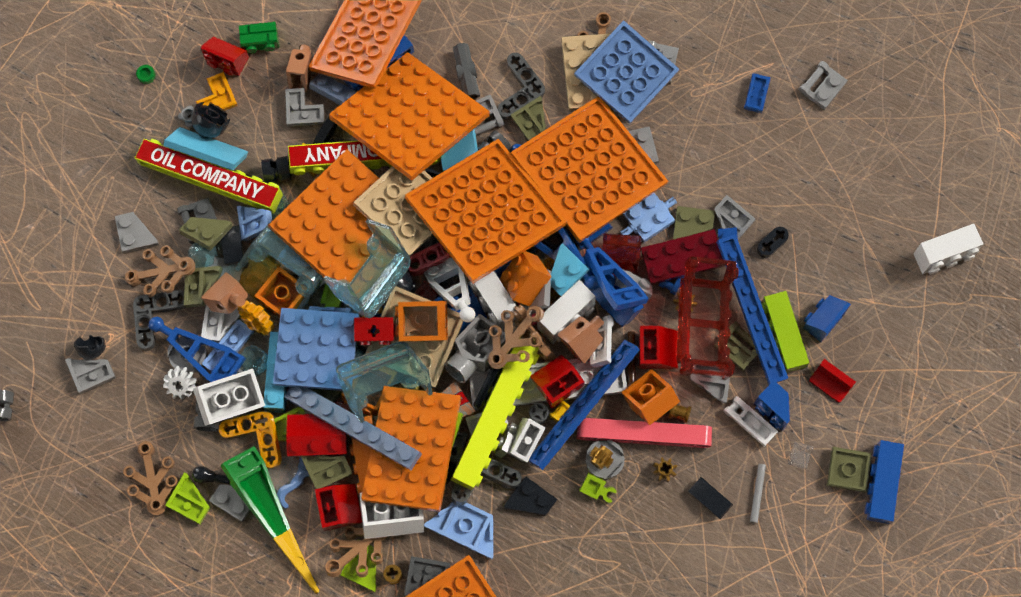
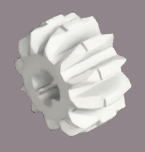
[163,366,197,400]

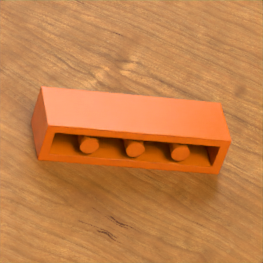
[348,415,375,495]

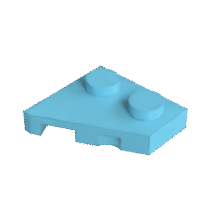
[551,243,589,296]

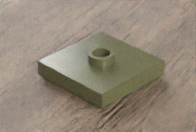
[826,447,872,493]

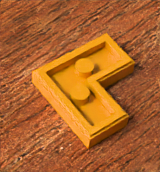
[196,72,238,111]

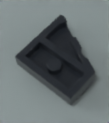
[503,477,558,516]

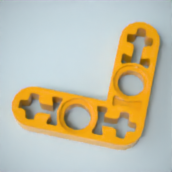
[219,412,282,468]

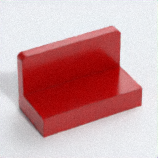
[809,359,856,403]

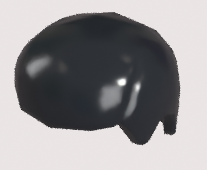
[74,335,106,360]

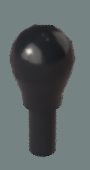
[192,466,230,484]

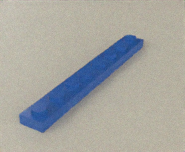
[717,234,788,385]
[528,340,640,470]

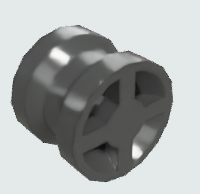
[529,402,549,424]

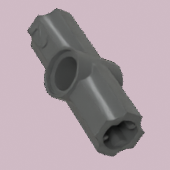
[453,43,480,100]

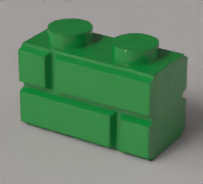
[239,22,279,54]

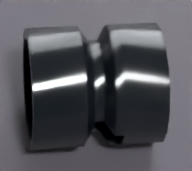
[261,156,292,183]

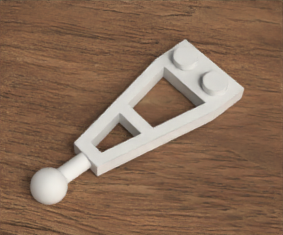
[424,257,475,322]

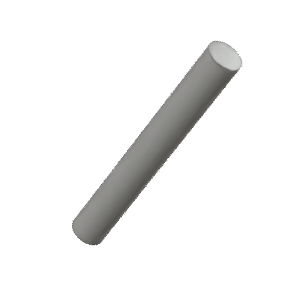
[750,464,766,523]

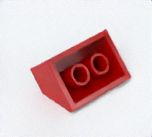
[286,414,347,456]

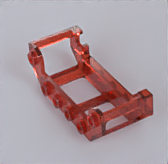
[676,256,739,380]

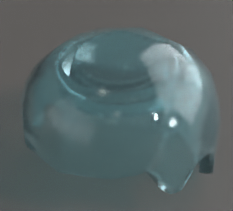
[188,242,217,268]
[241,345,268,377]

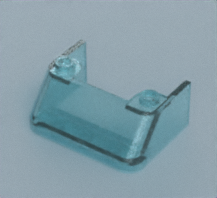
[323,219,411,318]
[235,221,324,309]
[336,341,433,423]

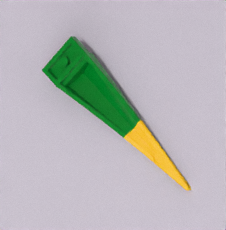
[221,446,319,594]

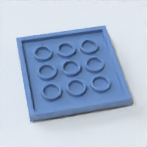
[574,20,679,124]
[273,308,359,391]

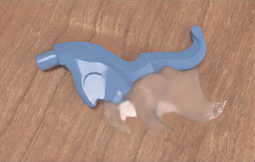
[268,454,346,509]

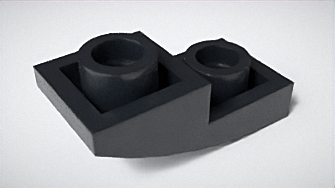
[221,225,244,265]
[688,477,733,519]

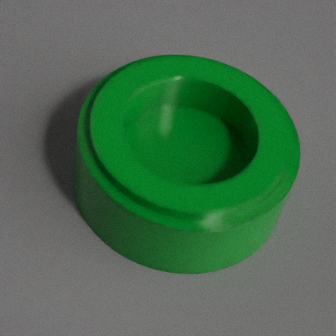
[136,65,156,84]

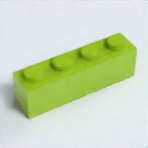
[761,291,809,373]

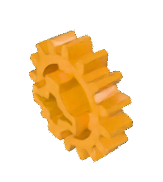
[237,300,275,336]

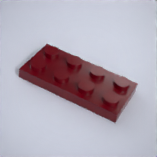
[641,229,725,285]

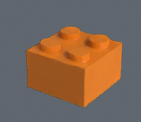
[500,251,552,307]
[254,266,311,318]
[621,369,680,425]

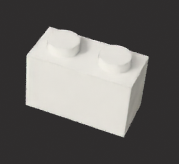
[508,418,545,462]

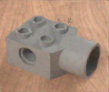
[445,314,505,383]

